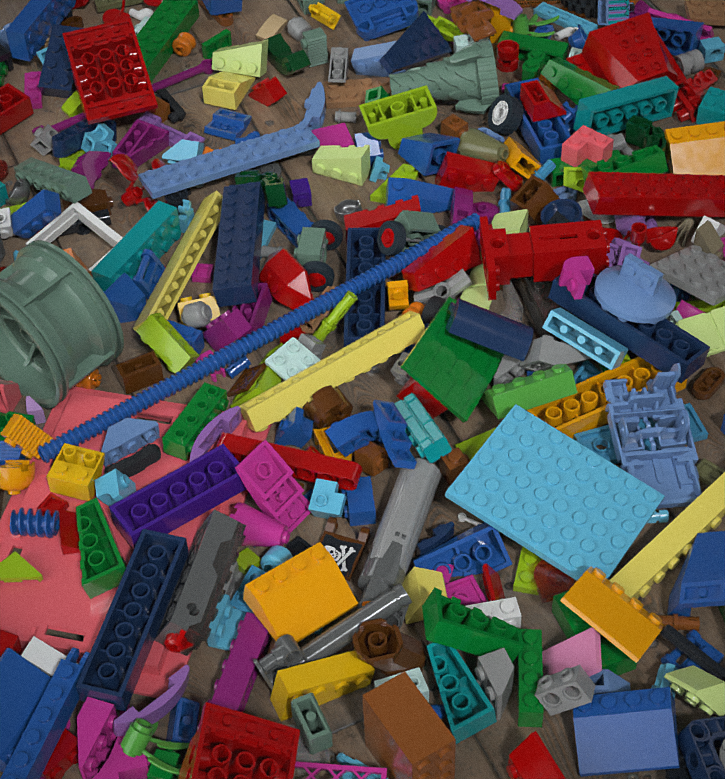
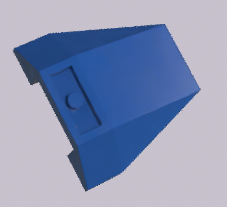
[667,531,725,617]

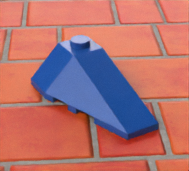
[386,177,454,213]
[413,522,512,577]

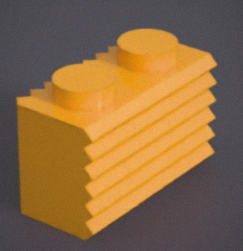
[0,414,53,460]

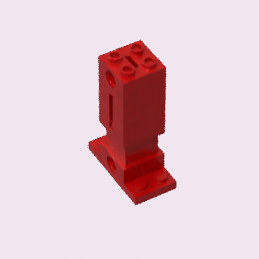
[479,216,610,300]

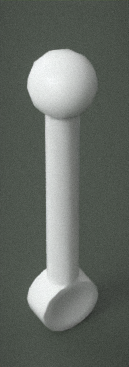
[458,513,500,532]

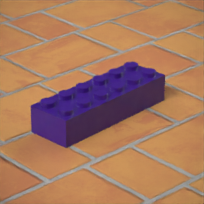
[109,444,246,550]

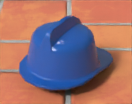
[568,24,587,49]

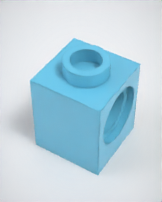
[698,36,725,64]

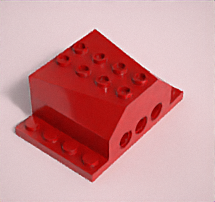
[566,12,687,88]
[62,18,158,125]
[178,702,300,779]

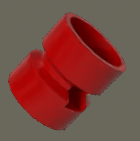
[496,40,519,73]

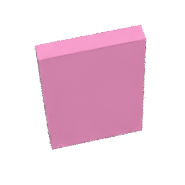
[542,627,602,677]

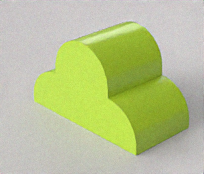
[359,85,437,150]

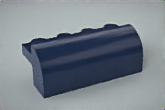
[445,298,533,362]

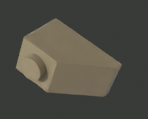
[694,220,724,260]

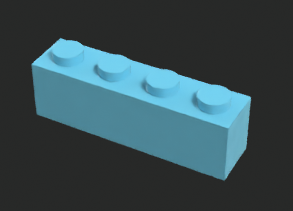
[542,308,629,370]

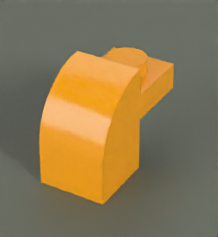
[386,280,409,311]

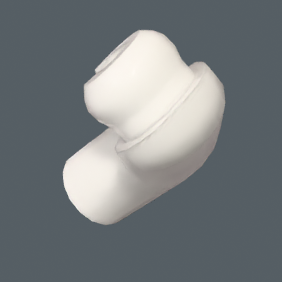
[129,8,154,21]
[554,27,578,41]

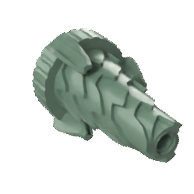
[389,40,499,114]

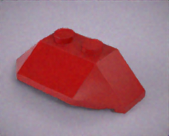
[259,248,314,310]

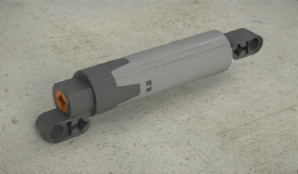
[357,452,441,629]

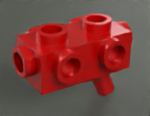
[680,69,718,102]

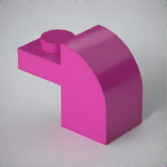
[559,256,595,300]

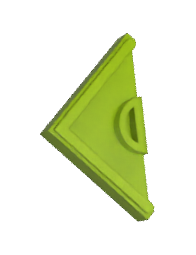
[0,551,43,583]

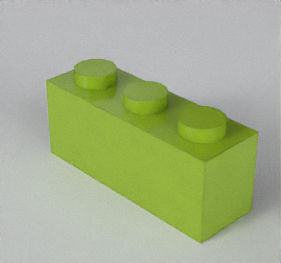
[137,313,200,373]

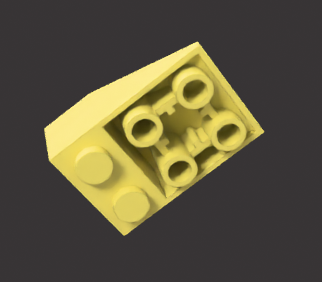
[202,71,256,110]

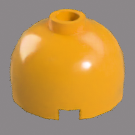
[0,459,35,495]

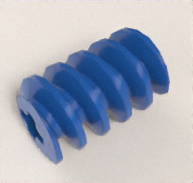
[10,507,60,538]

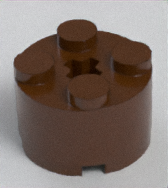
[304,385,353,429]

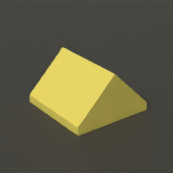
[402,567,448,624]

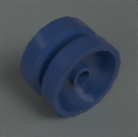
[541,199,584,225]

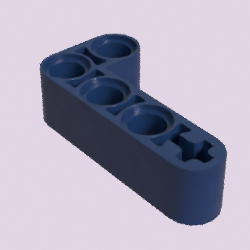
[52,118,117,158]

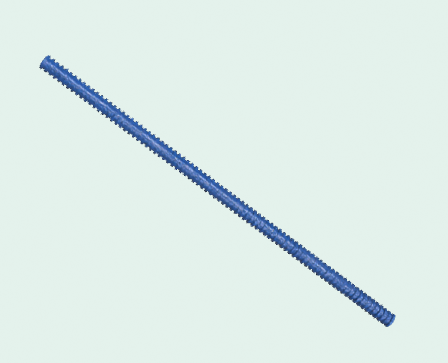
[38,213,480,463]

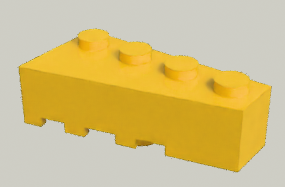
[270,650,375,722]

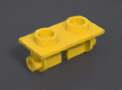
[308,2,342,30]

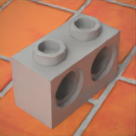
[535,665,596,716]

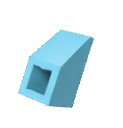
[162,139,204,164]

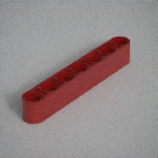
[216,433,363,491]

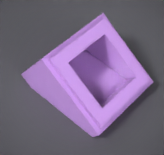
[26,396,46,424]

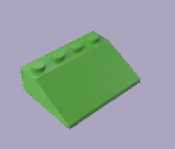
[481,364,578,420]

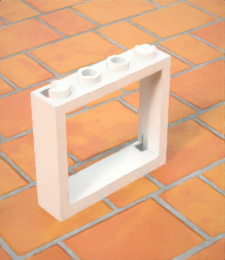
[26,202,123,276]

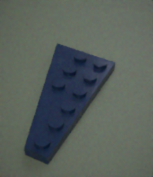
[379,11,452,74]

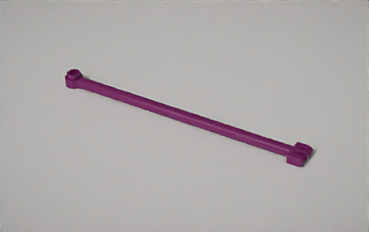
[32,59,214,143]

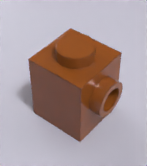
[441,114,468,139]
[354,441,389,477]
[439,447,470,486]

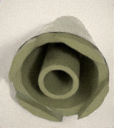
[458,128,509,163]

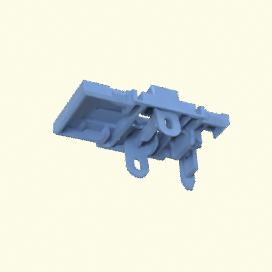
[603,363,702,509]

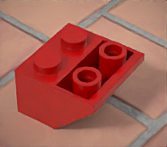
[520,80,567,122]

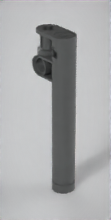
[253,583,412,690]

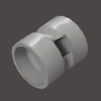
[673,49,705,76]

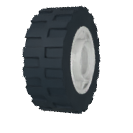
[488,94,524,136]

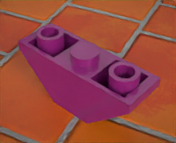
[71,151,111,189]

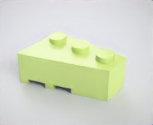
[212,39,268,77]
[312,145,371,186]

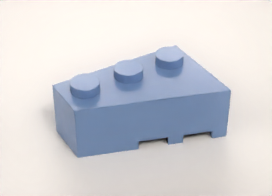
[351,41,412,77]

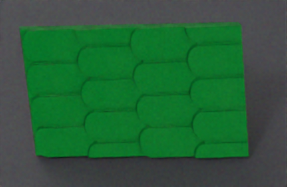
[396,296,504,423]

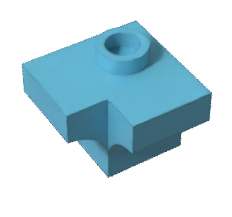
[81,123,118,160]
[94,469,136,506]
[308,478,347,519]

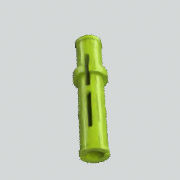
[313,291,358,342]

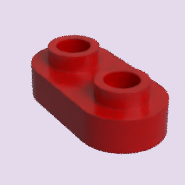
[492,161,523,192]

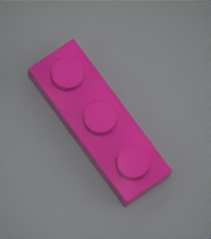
[24,71,43,109]

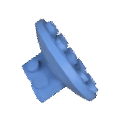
[594,253,676,324]

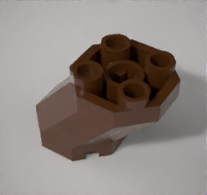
[352,618,426,677]

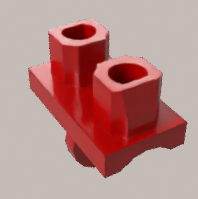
[673,90,701,123]

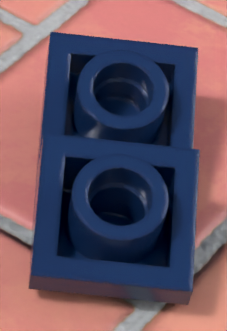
[417,521,454,558]

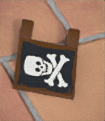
[319,517,371,581]

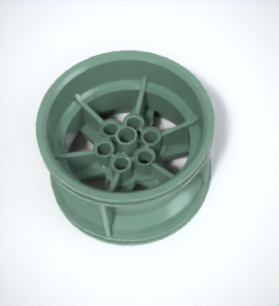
[0,240,124,408]

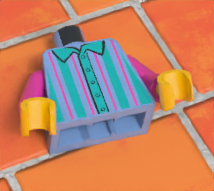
[598,0,635,26]

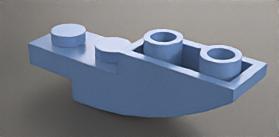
[299,82,326,131]

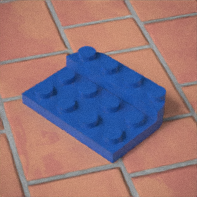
[344,0,419,41]

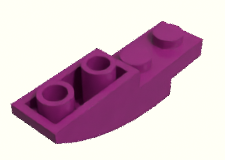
[449,187,473,226]

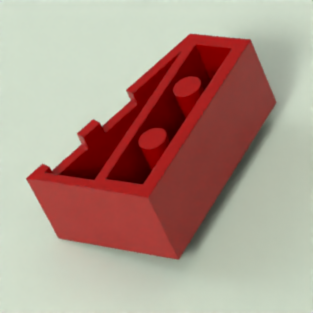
[435,151,499,192]

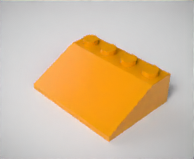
[664,121,725,175]
[243,542,358,642]
[560,566,665,663]

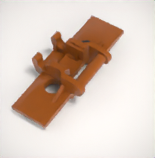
[450,0,497,42]

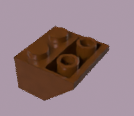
[510,174,560,226]
[111,351,164,395]

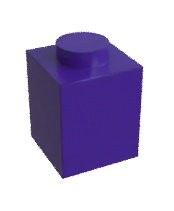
[289,178,312,208]

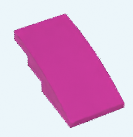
[235,439,311,533]

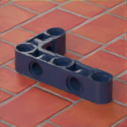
[677,716,725,779]

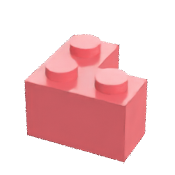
[561,125,614,167]

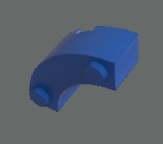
[325,410,409,457]

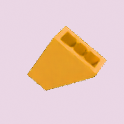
[504,136,542,179]

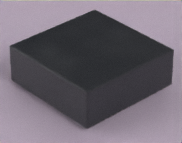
[285,536,312,557]

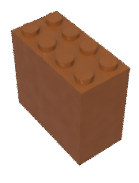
[362,671,456,779]

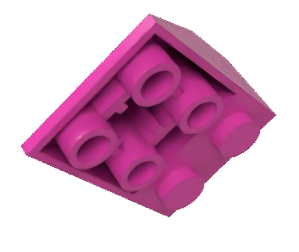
[77,697,118,779]

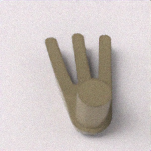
[675,218,694,247]

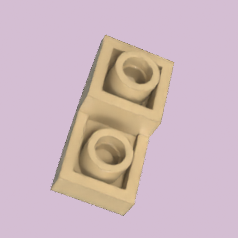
[256,14,288,41]

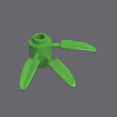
[512,14,559,37]
[120,718,190,775]

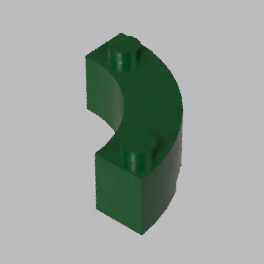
[264,33,311,75]
[625,115,667,157]
[235,170,288,208]

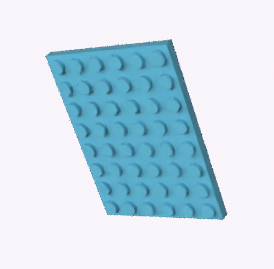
[445,404,665,581]

